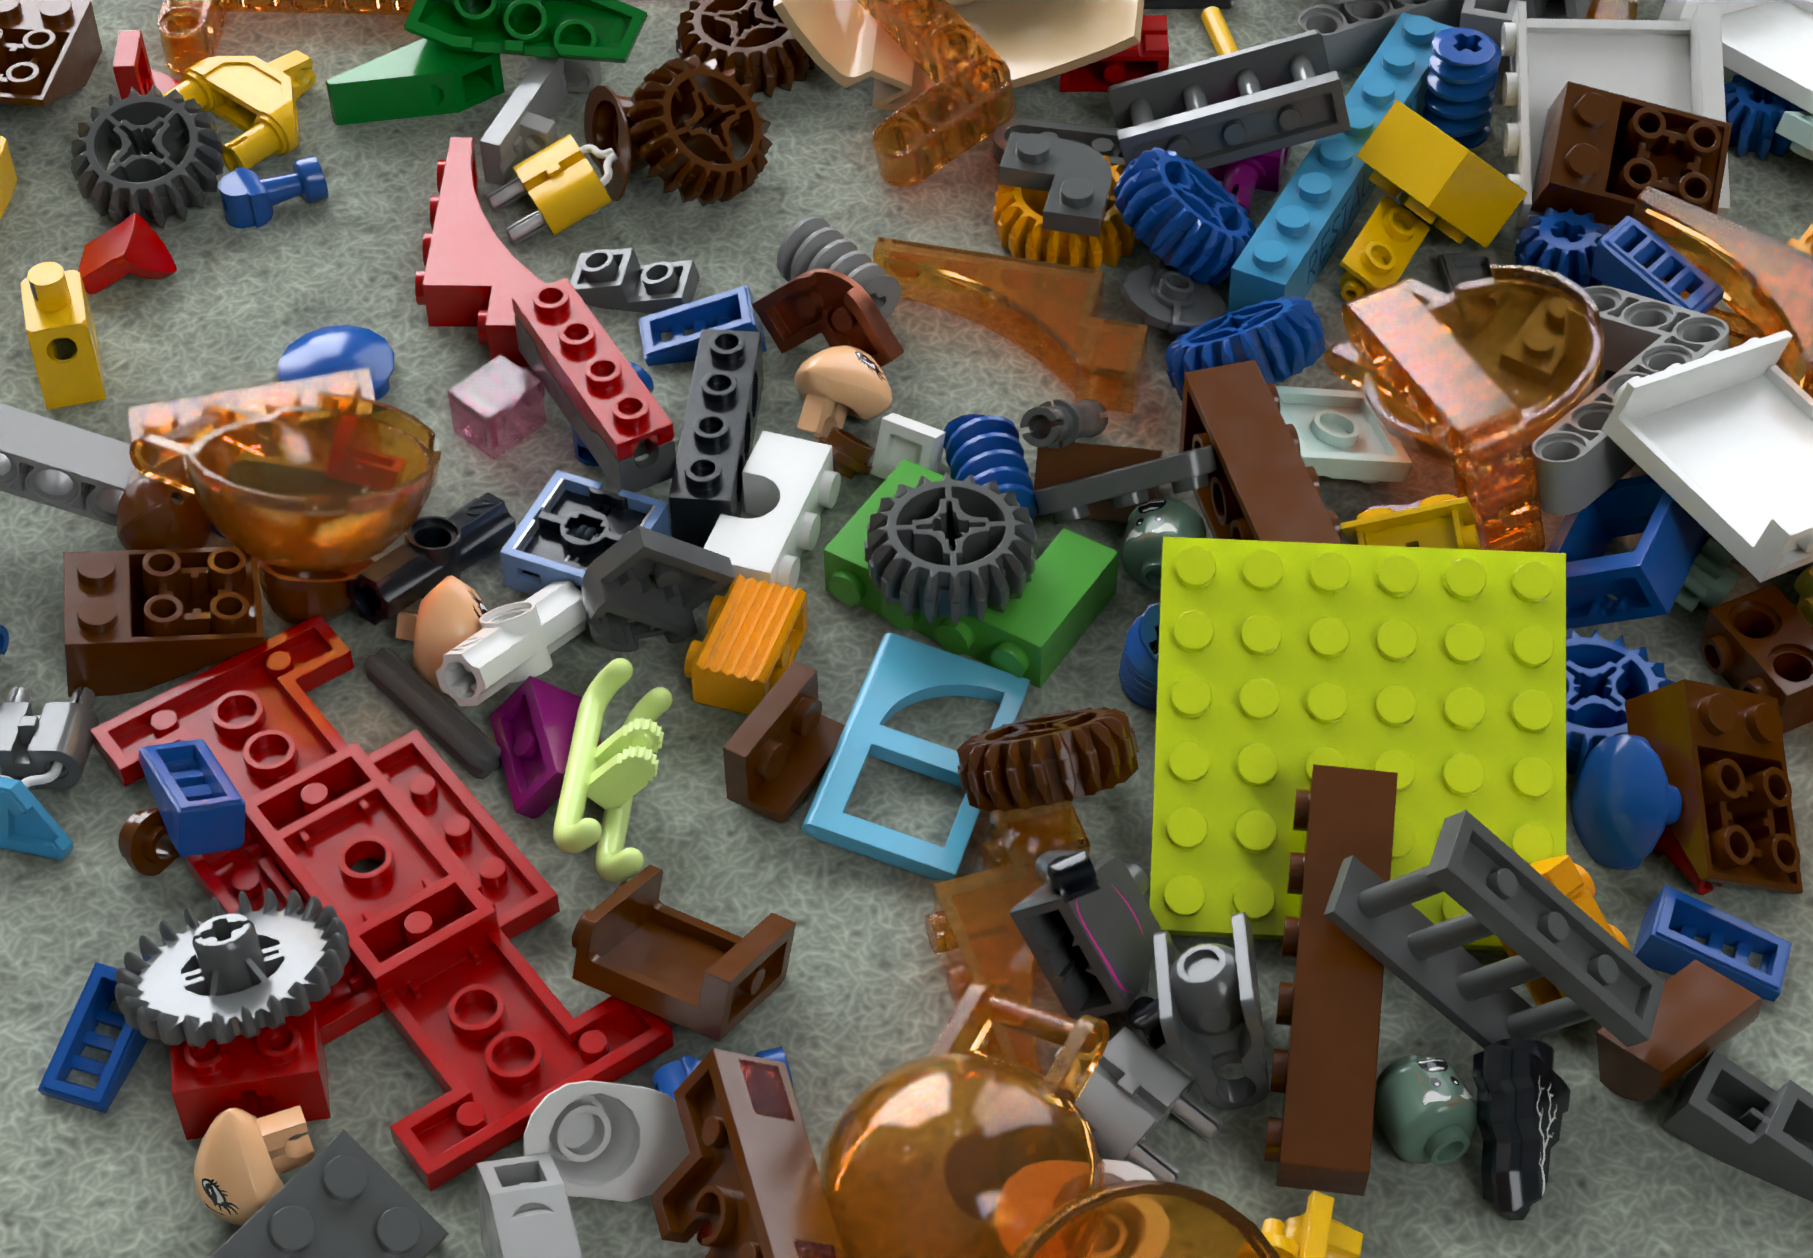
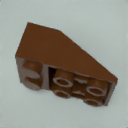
[0,0,103,106]
[1530,81,1732,229]
[63,546,264,697]
[1625,679,1803,894]

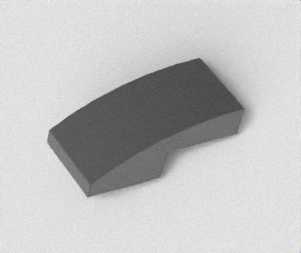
[570,248,700,314]

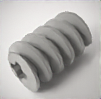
[777,216,901,320]

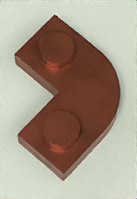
[751,269,904,367]

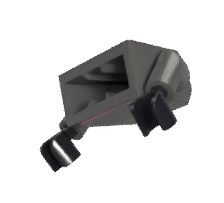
[1009,849,1166,1050]

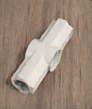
[435,580,587,706]

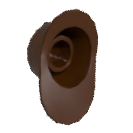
[584,85,649,201]

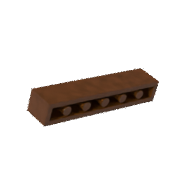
[1264,764,1398,1196]

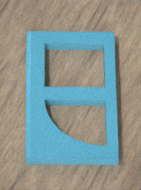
[801,633,1030,884]

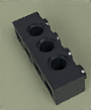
[669,329,764,548]

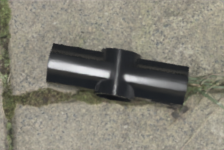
[347,492,516,626]

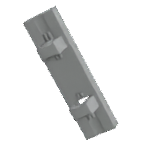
[479,57,602,186]

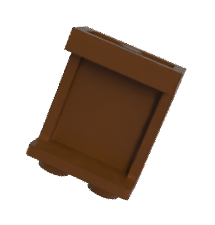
[572,865,796,1042]

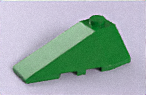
[403,0,648,63]

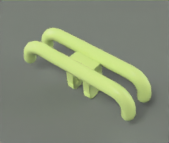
[553,658,673,883]

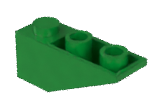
[325,38,505,125]

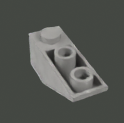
[476,1152,583,1258]

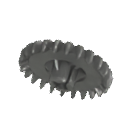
[115,888,351,1047]

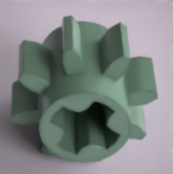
[1675,535,1741,613]

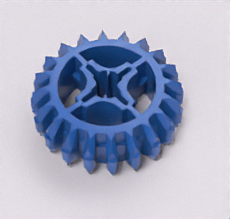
[1113,147,1256,286]
[1164,296,1326,401]
[1566,627,1675,780]

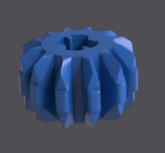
[1724,75,1806,161]
[1514,207,1609,294]

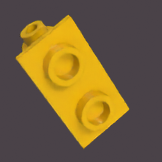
[1339,194,1430,304]
[1340,494,1480,550]

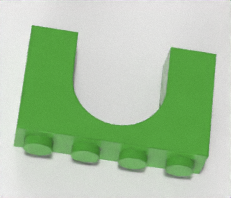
[823,459,1119,688]

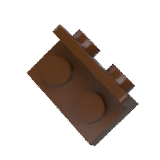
[723,661,845,823]

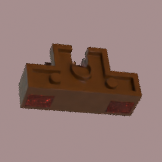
[650,1048,845,1258]

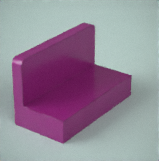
[489,676,601,819]

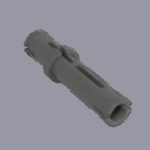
[1020,399,1108,449]

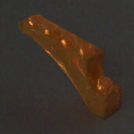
[1633,186,1813,398]
[873,237,1148,414]
[925,801,1090,1119]

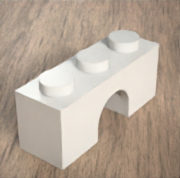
[704,430,841,600]

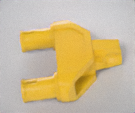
[163,50,316,172]

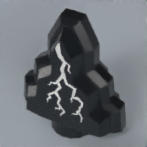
[1473,1038,1571,1220]

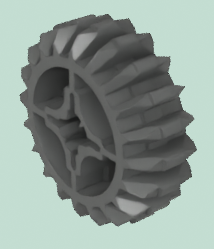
[71,85,224,229]
[864,471,1038,627]

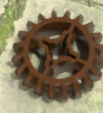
[675,0,815,99]
[626,54,773,206]
[957,707,1139,812]

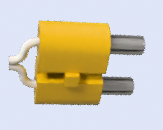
[487,133,618,245]

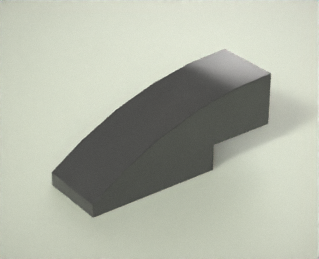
[1662,1050,1813,1202]

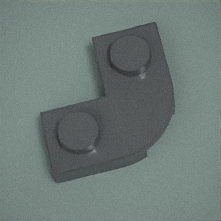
[999,131,1112,237]

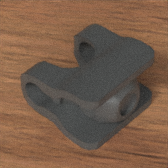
[1153,912,1270,1110]

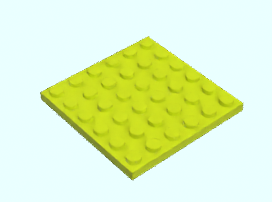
[1149,537,1566,951]

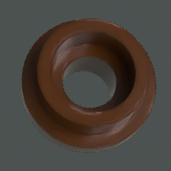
[818,427,875,479]
[118,808,179,876]

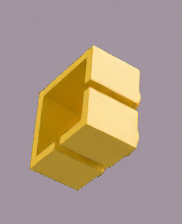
[1356,100,1527,248]

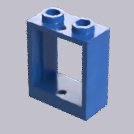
[1546,474,1708,630]

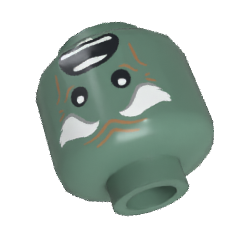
[1121,497,1207,591]
[1374,1054,1478,1165]

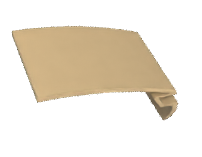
[773,0,1144,110]

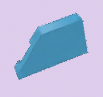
[0,776,73,860]

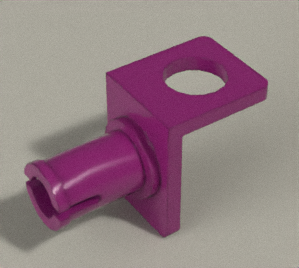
[1207,146,1292,217]

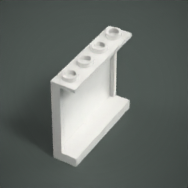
[1658,0,1813,114]
[1501,1,1730,231]
[1601,330,1813,583]

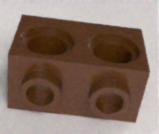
[1699,584,1813,733]

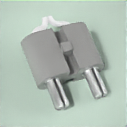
[1054,1027,1223,1189]

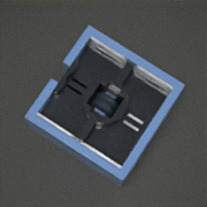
[500,470,672,595]

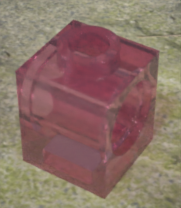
[447,354,547,460]

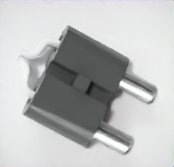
[0,687,99,789]

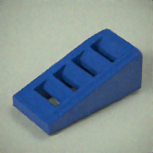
[1590,216,1725,314]
[638,285,767,366]
[138,739,246,857]
[1633,885,1792,1001]
[38,962,149,1113]

